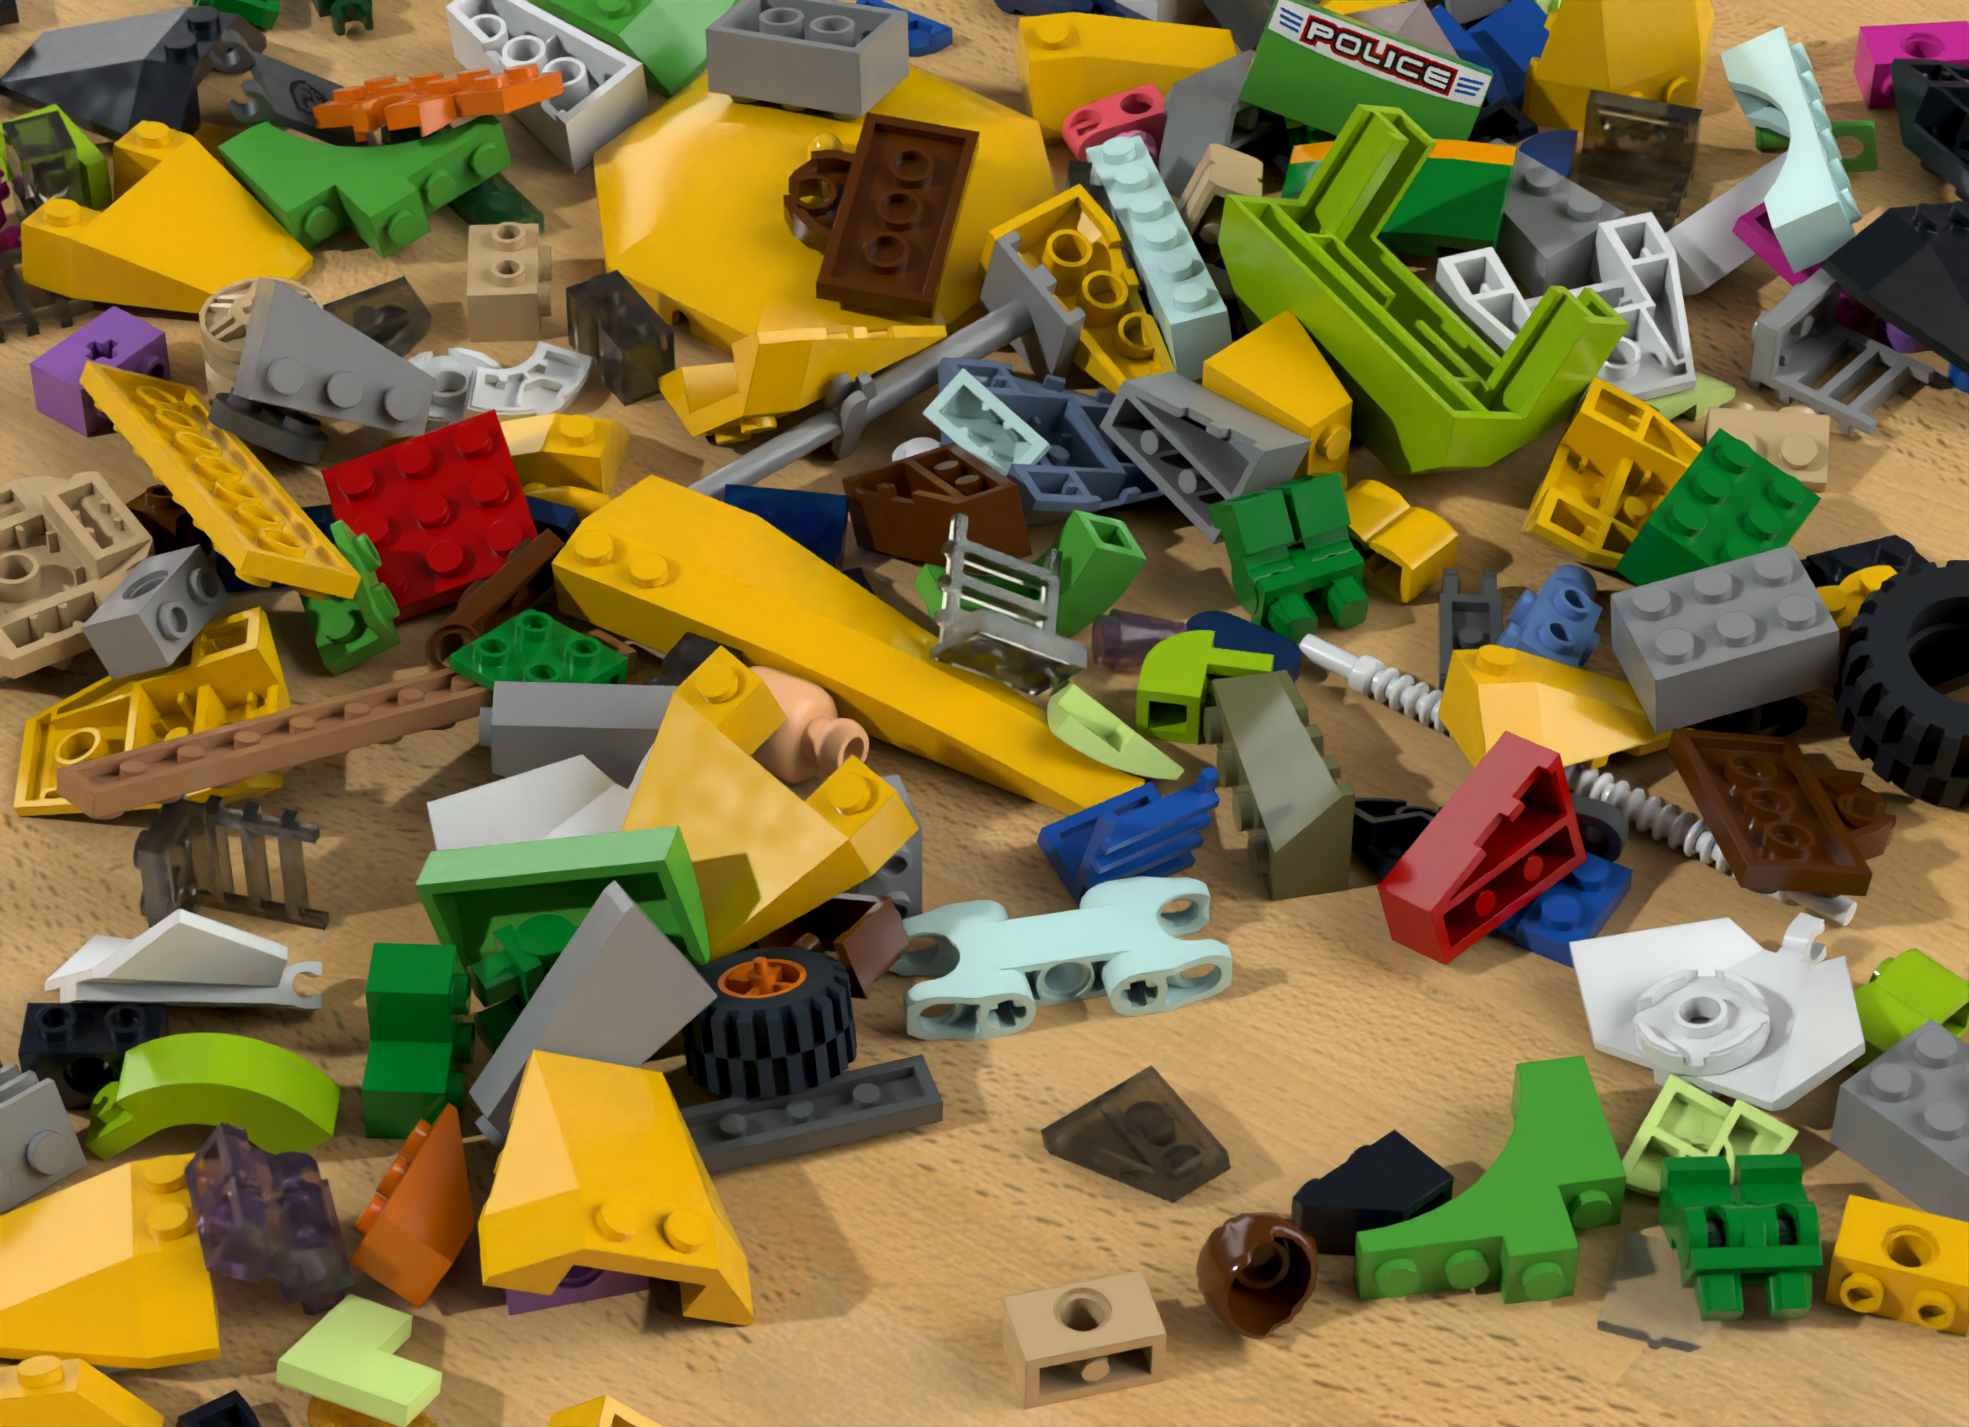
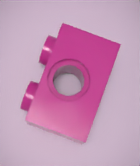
[1853,21,1969,110]

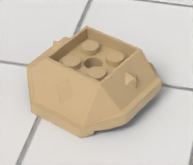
[0,471,155,683]

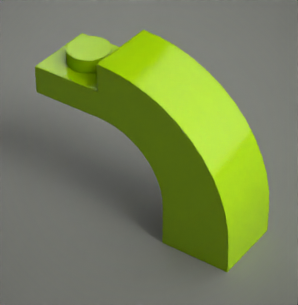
[85,1032,341,1166]

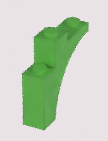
[218,115,513,260]
[1353,1055,1627,1304]

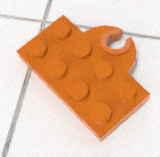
[312,64,564,143]

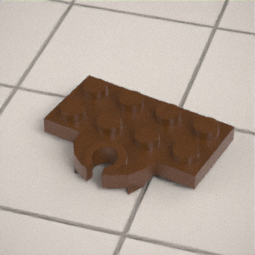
[784,112,980,318]
[1667,728,1896,899]

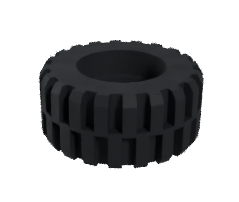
[1833,560,1969,807]

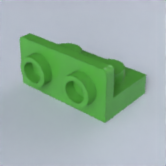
[299,519,401,676]

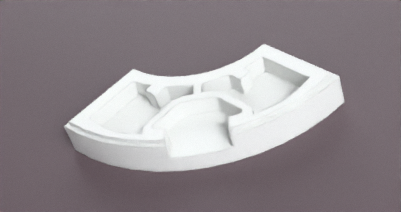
[462,341,595,422]

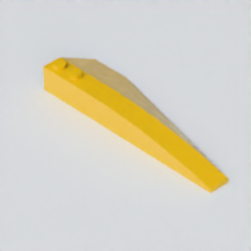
[551,474,1146,816]

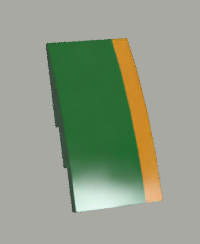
[1280,139,1517,258]

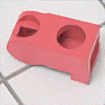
[1061,82,1167,170]

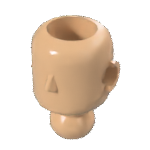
[748,666,869,783]

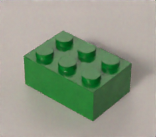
[1615,428,1821,586]

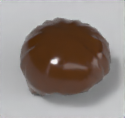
[1196,1212,1319,1340]

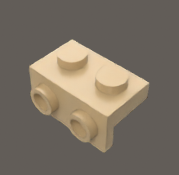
[1704,402,1830,491]

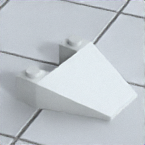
[1433,212,1696,409]

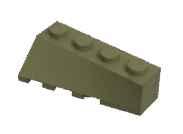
[1202,670,1355,901]

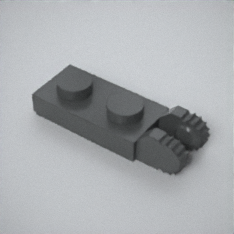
[1438,568,1503,691]

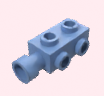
[1495,565,1603,670]

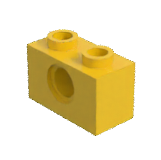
[1824,1194,1969,1337]

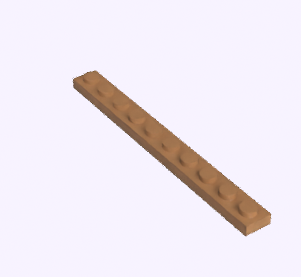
[57,629,637,819]

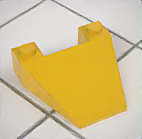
[21,120,313,314]
[621,645,919,969]

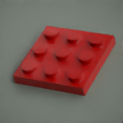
[321,409,539,624]

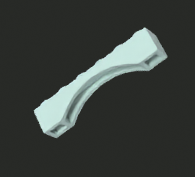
[1720,26,1862,273]
[1086,135,1232,381]

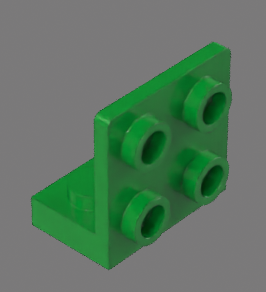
[449,609,628,692]

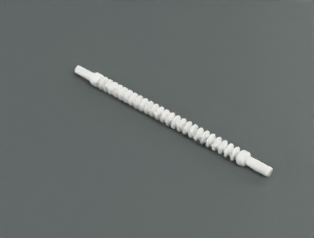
[1299,634,1857,926]

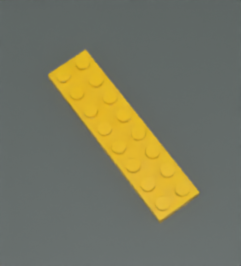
[79,360,361,600]

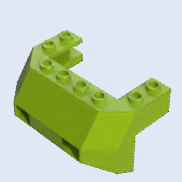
[1218,104,1630,476]

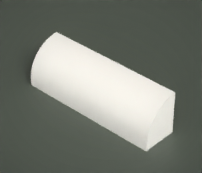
[1665,150,1788,295]

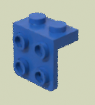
[1430,0,1550,108]

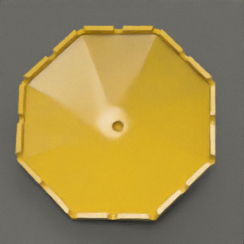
[593,63,1056,355]

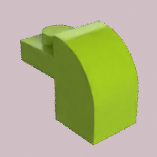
[1135,630,1274,745]

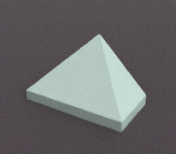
[923,368,1052,477]

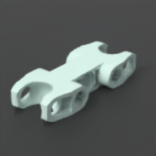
[889,876,1233,1041]

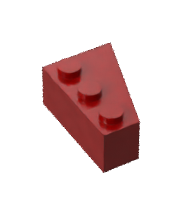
[1377,731,1587,965]

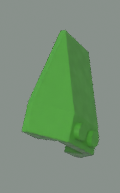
[525,0,740,99]

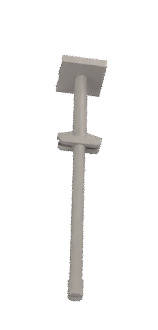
[521,230,1087,613]

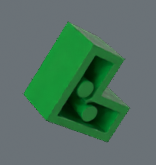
[361,943,475,1140]

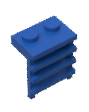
[1037,766,1220,907]

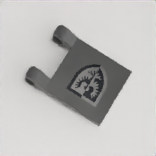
[210,30,370,147]

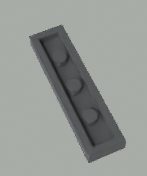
[679,1054,943,1175]

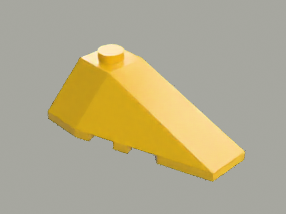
[1015,12,1237,145]
[977,184,1176,395]
[379,413,630,495]
[1438,645,1696,770]

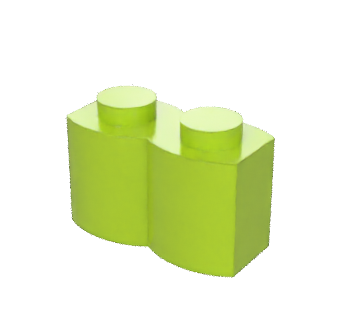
[1849,948,1969,1072]

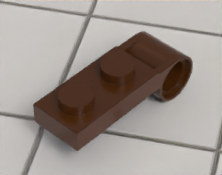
[425,528,566,673]

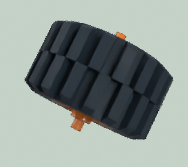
[682,947,857,1098]

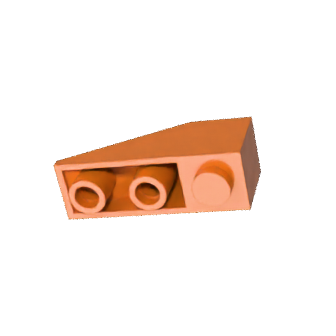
[348,1103,475,1309]

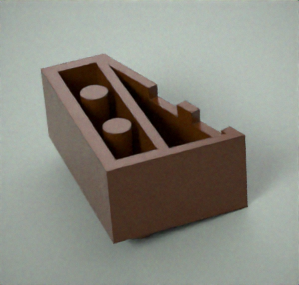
[841,443,1033,575]

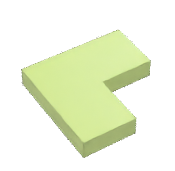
[276,1293,442,1427]

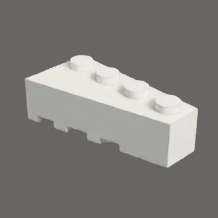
[445,0,650,175]

